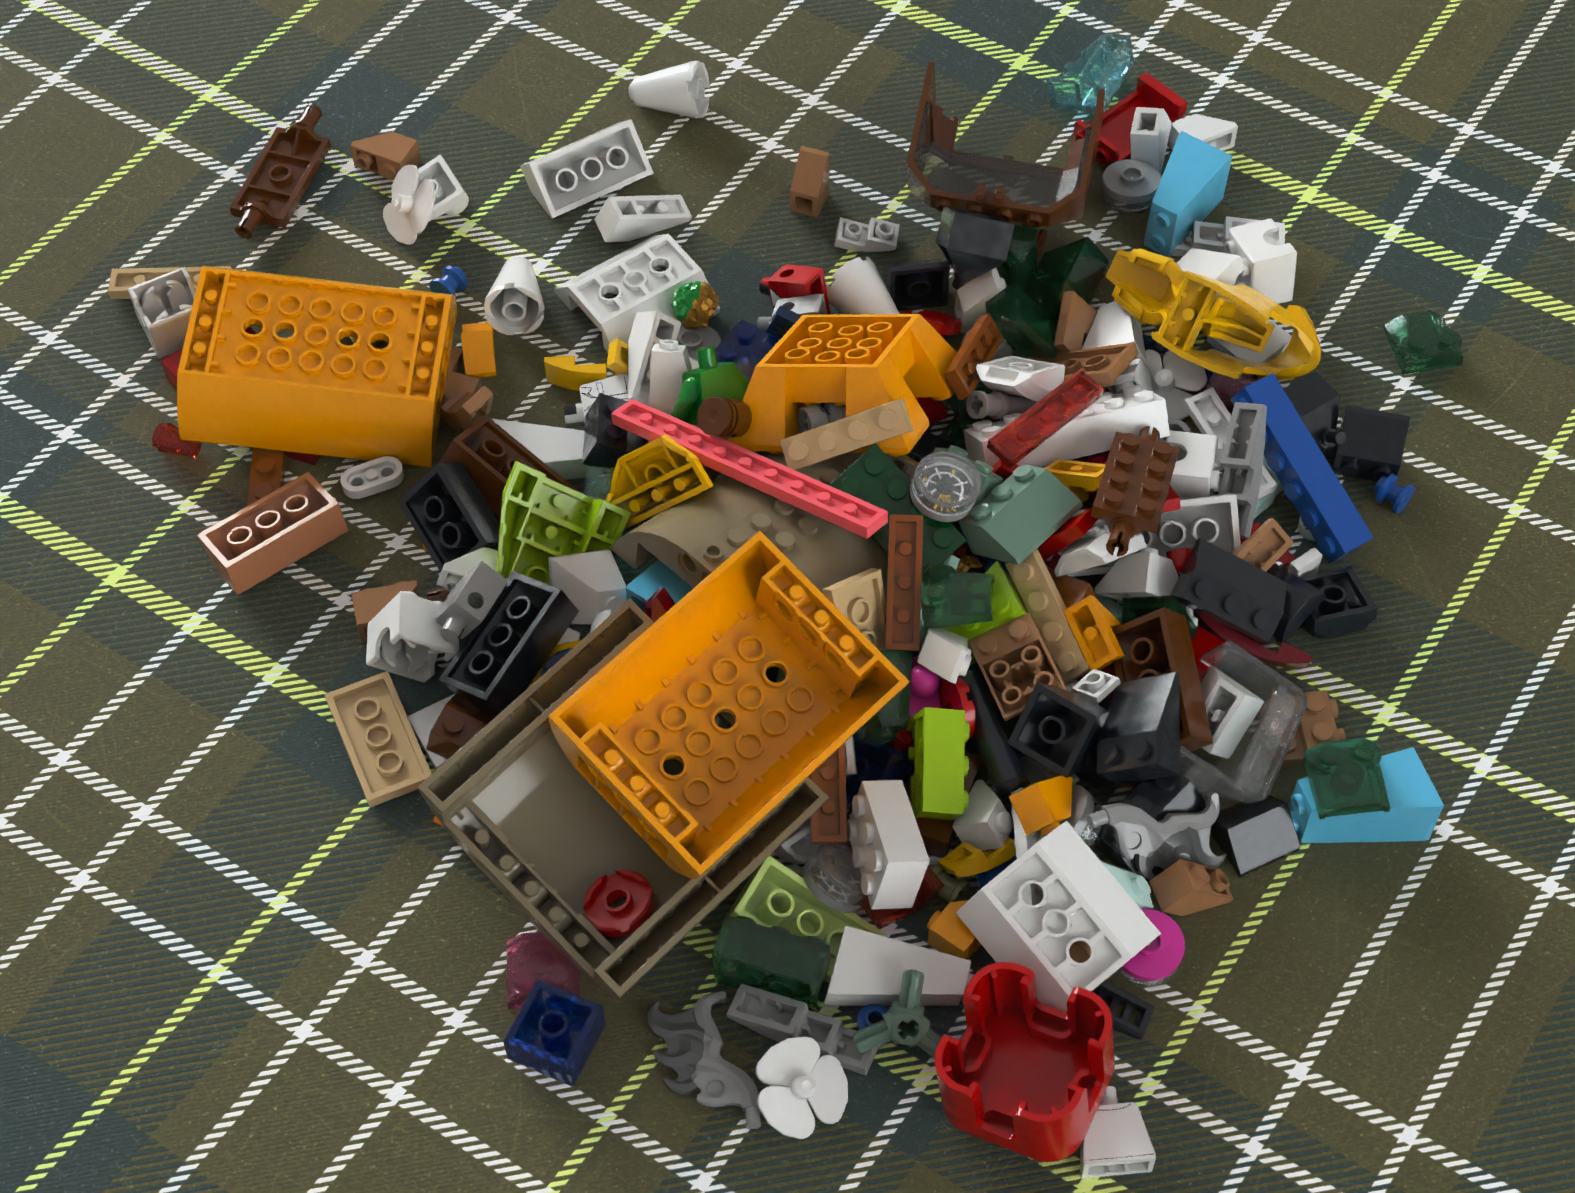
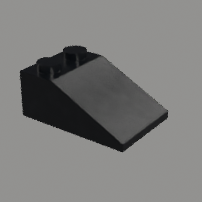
[1097,672,1180,784]

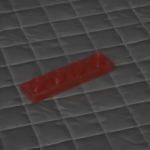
[987,369,1104,468]

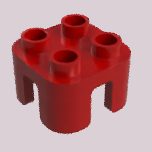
[934,962,1115,1162]

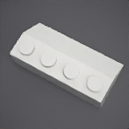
[520,119,653,218]

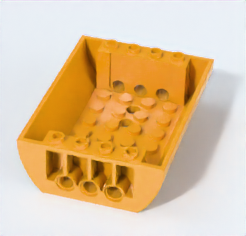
[177,266,457,468]

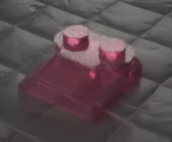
[505,932,580,1009]

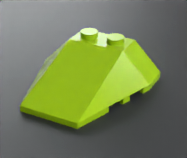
[496,461,631,585]

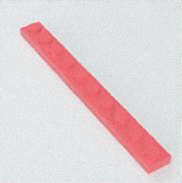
[611,399,888,539]

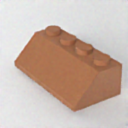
[197,472,349,595]

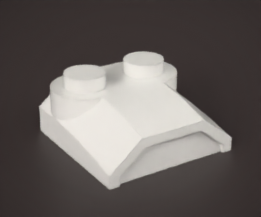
[414,154,469,222]
[1054,525,1147,577]

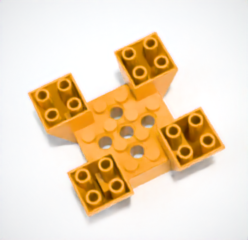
[727,314,957,457]

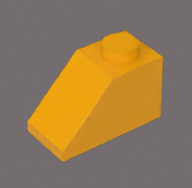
[1009,775,1073,837]
[927,900,981,960]

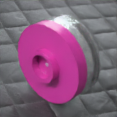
[1117,909,1185,987]

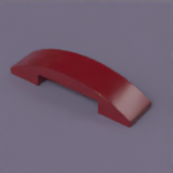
[1193,610,1313,668]

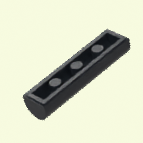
[958,670,1031,800]

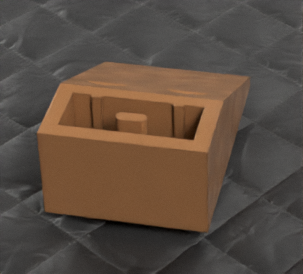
[968,613,1068,721]

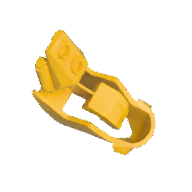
[1105,248,1321,380]

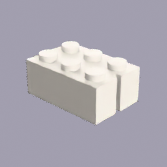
[847,780,930,909]

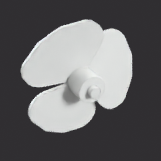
[383,165,435,245]
[1145,350,1207,420]
[756,1037,848,1139]

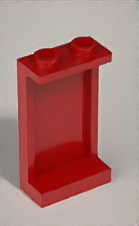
[1073,72,1187,167]

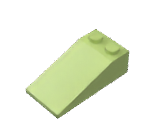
[722,856,886,982]

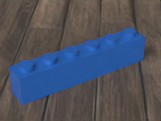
[1230,373,1374,564]

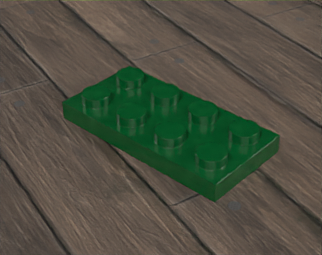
[829,443,966,581]

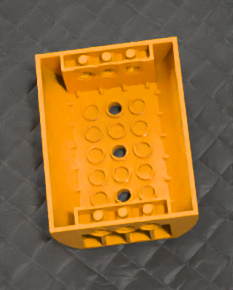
[548,531,910,879]

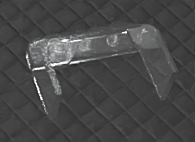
[1180,640,1307,804]

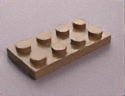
[1007,342,1138,397]

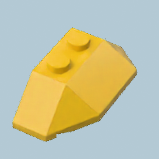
[606,434,714,530]

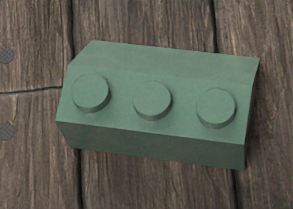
[959,464,1083,565]

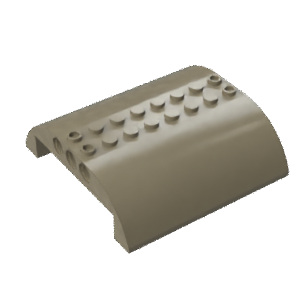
[612,451,973,683]
[418,598,829,999]

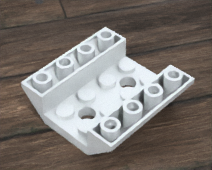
[554,234,720,352]
[955,821,1161,1012]

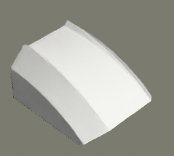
[976,356,1065,402]

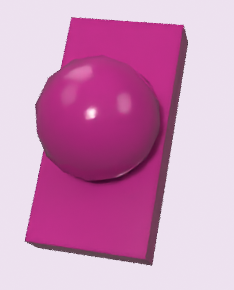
[897,656,941,721]

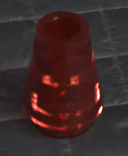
[152,422,202,458]

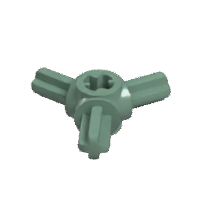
[852,969,942,1058]

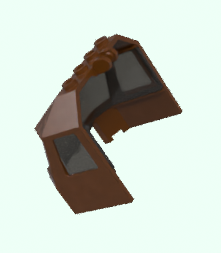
[906,62,1105,228]

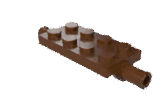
[229,104,331,239]
[1090,426,1180,557]

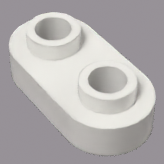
[340,456,404,499]

